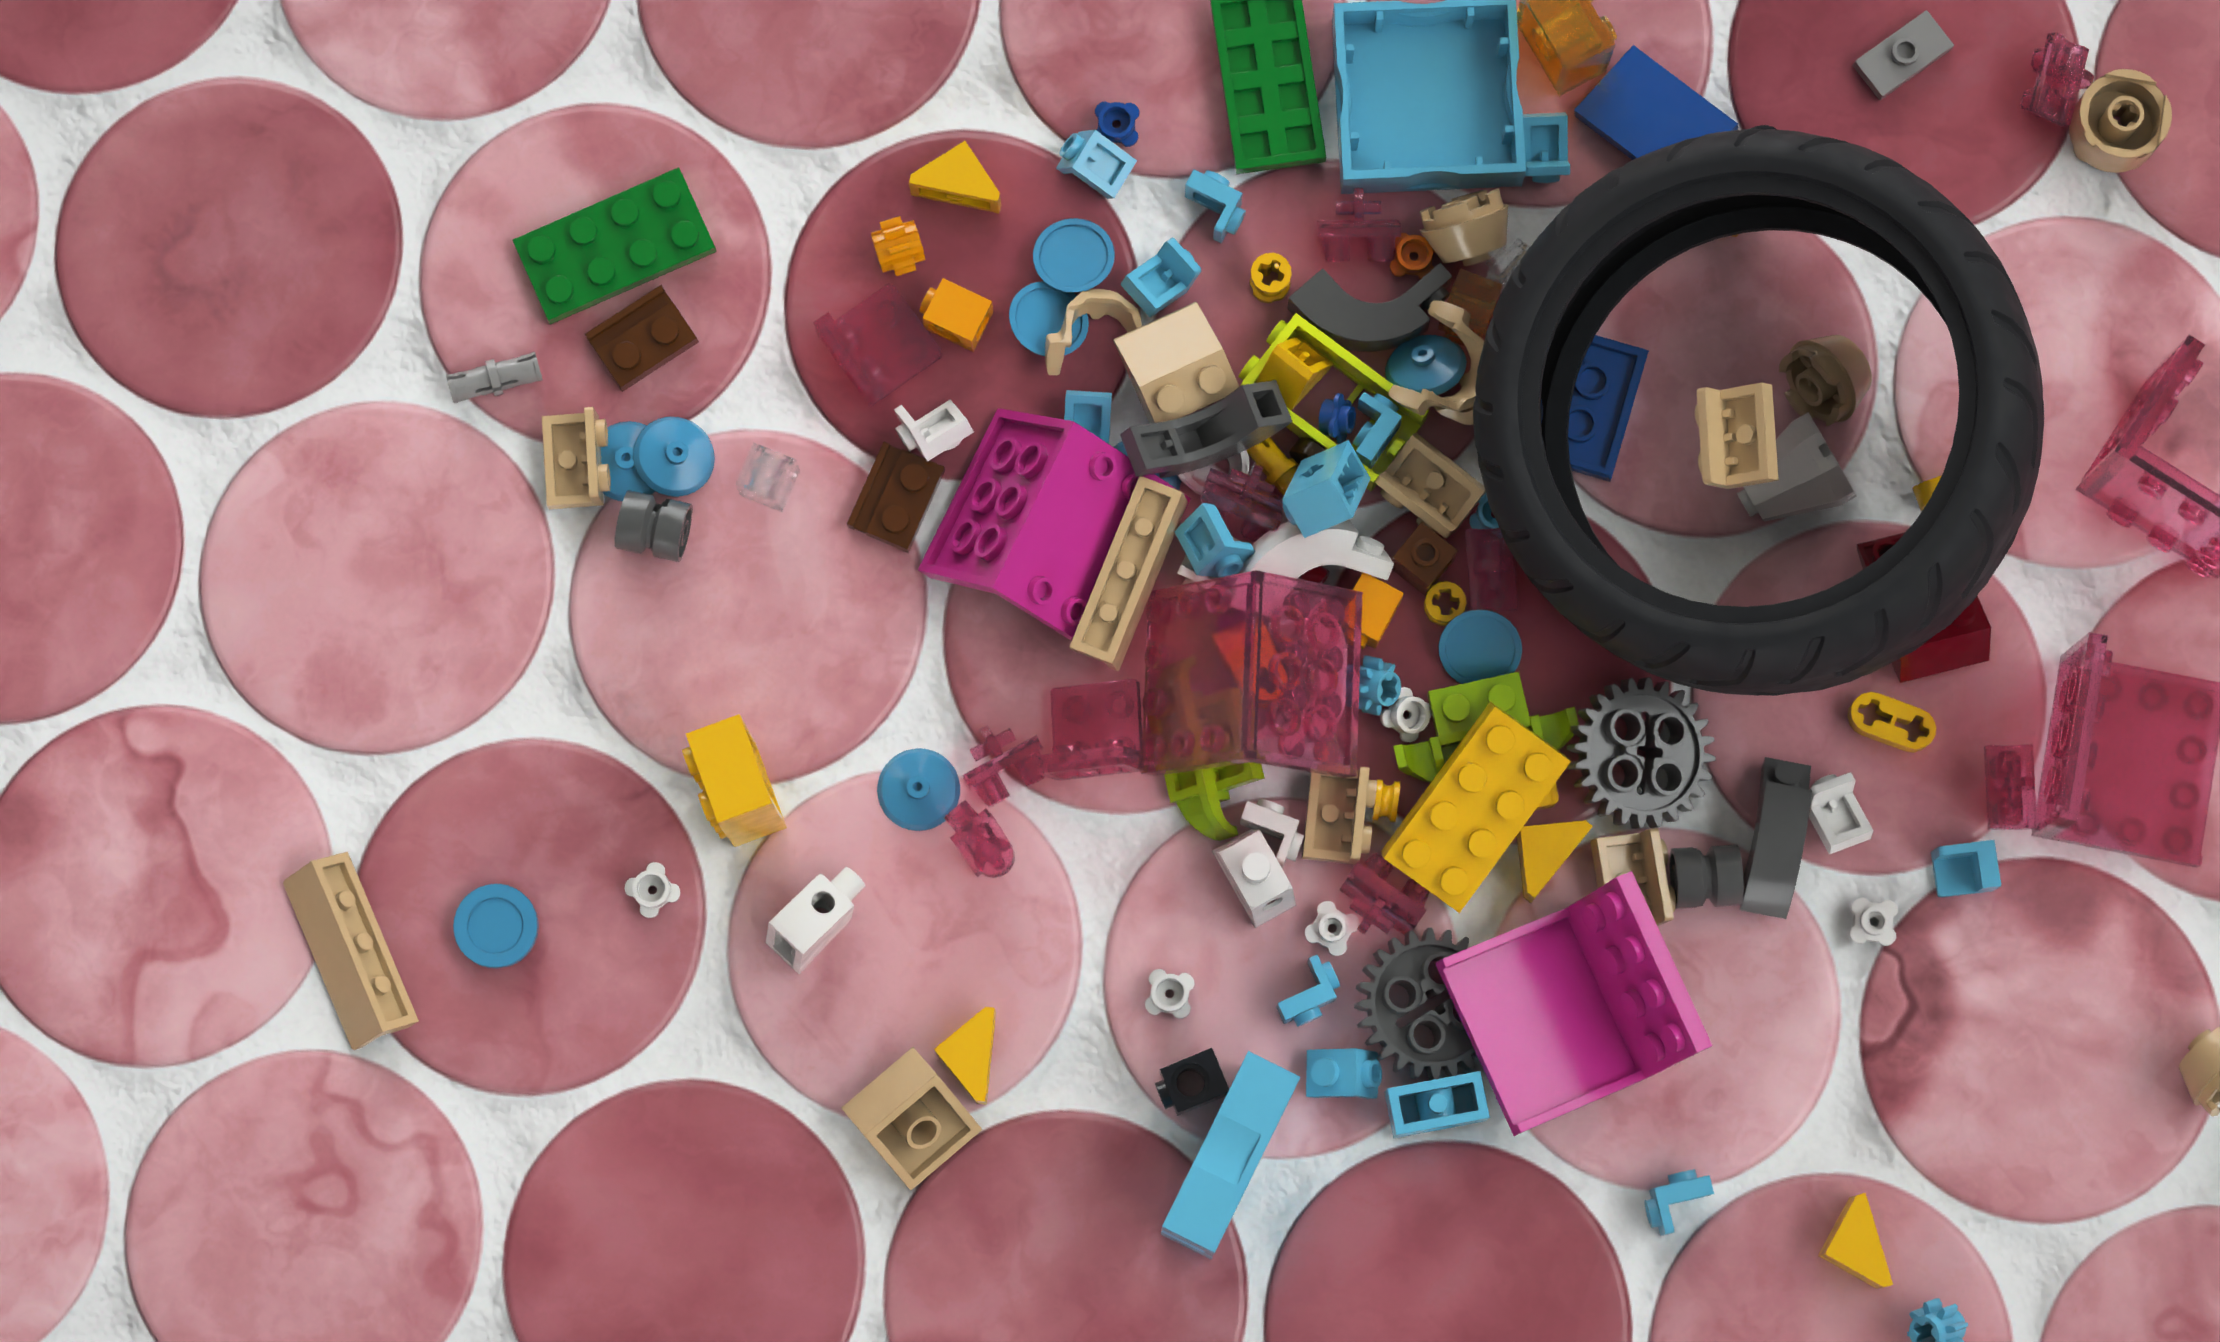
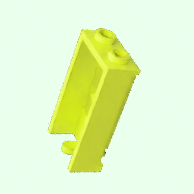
[1238,313,1429,492]

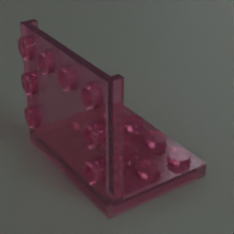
[2075,334,2220,579]
[1140,570,1363,778]
[2031,632,2220,868]

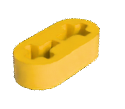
[1847,692,1936,753]

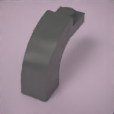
[1287,263,1452,352]
[1120,380,1292,478]

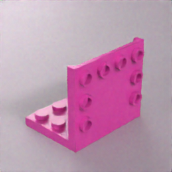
[918,408,1191,641]
[1435,871,1713,1136]

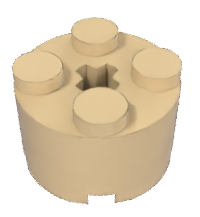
[2069,69,2172,173]

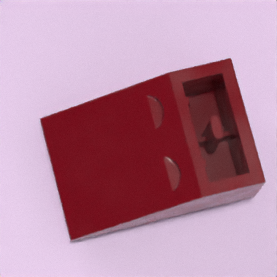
[1857,532,1991,683]

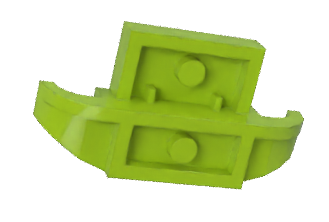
[1150,656,1265,841]
[1393,672,1579,783]

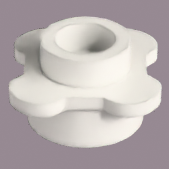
[1380,687,1432,742]
[625,862,681,918]
[1849,898,1898,946]
[1305,901,1360,956]
[1145,969,1195,1019]

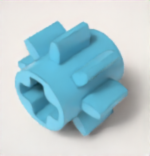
[1344,655,1401,716]
[1907,1298,1968,1342]

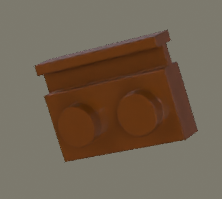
[585,285,699,392]
[847,441,945,553]

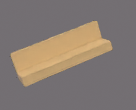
[1069,476,1188,671]
[283,852,419,1050]

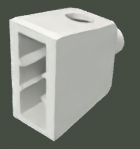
[1212,828,1296,928]
[765,867,865,974]

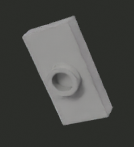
[1852,10,1954,101]

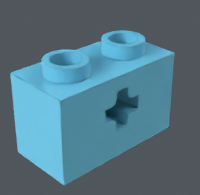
[1282,440,1371,538]

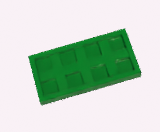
[1210,0,1326,175]
[513,167,717,325]

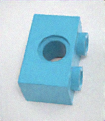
[1384,1071,1490,1139]

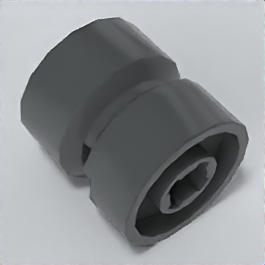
[615,490,693,562]
[1669,845,1744,909]

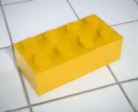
[1380,701,1571,913]
[682,714,787,847]

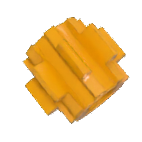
[871,216,926,276]

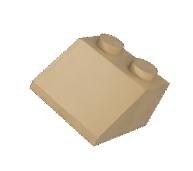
[1113,302,1239,424]
[841,1047,983,1190]

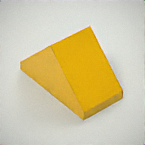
[909,141,1001,213]
[1256,335,1334,411]
[1516,820,1593,903]
[934,1007,996,1105]
[1818,1193,1893,1289]

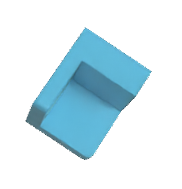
[1931,840,2001,898]

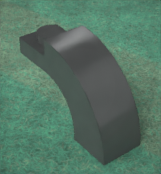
[1740,757,1812,919]

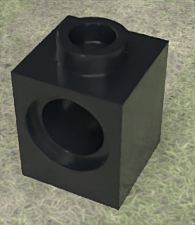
[1155,1048,1229,1116]

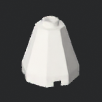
[1737,412,1857,522]

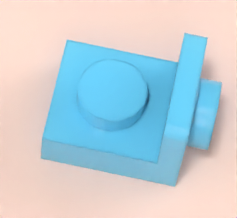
[1056,130,1137,199]
[1353,392,1402,469]
[1174,503,1255,579]

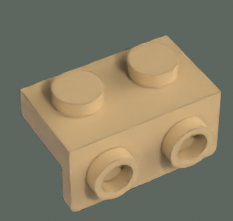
[1695,382,1779,489]
[542,407,611,510]
[1375,433,1486,538]
[1302,765,1377,865]
[1590,828,1676,926]

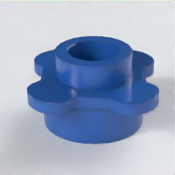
[1095,101,1140,147]
[1319,393,1356,444]

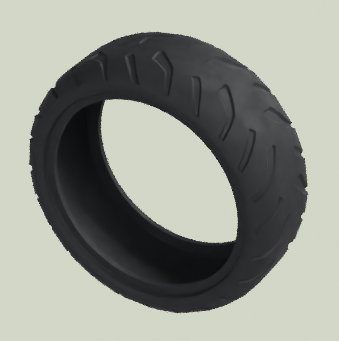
[1473,129,2044,696]

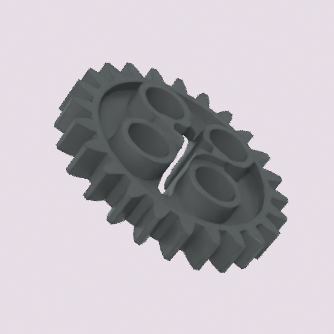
[1567,677,1716,829]
[1354,928,1478,1080]

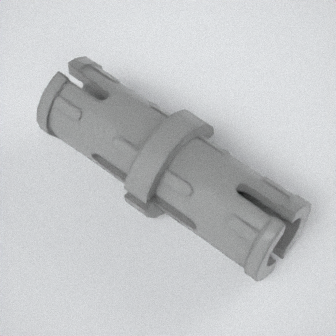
[446,352,543,403]

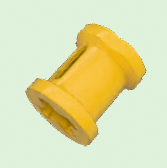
[1249,253,1292,304]

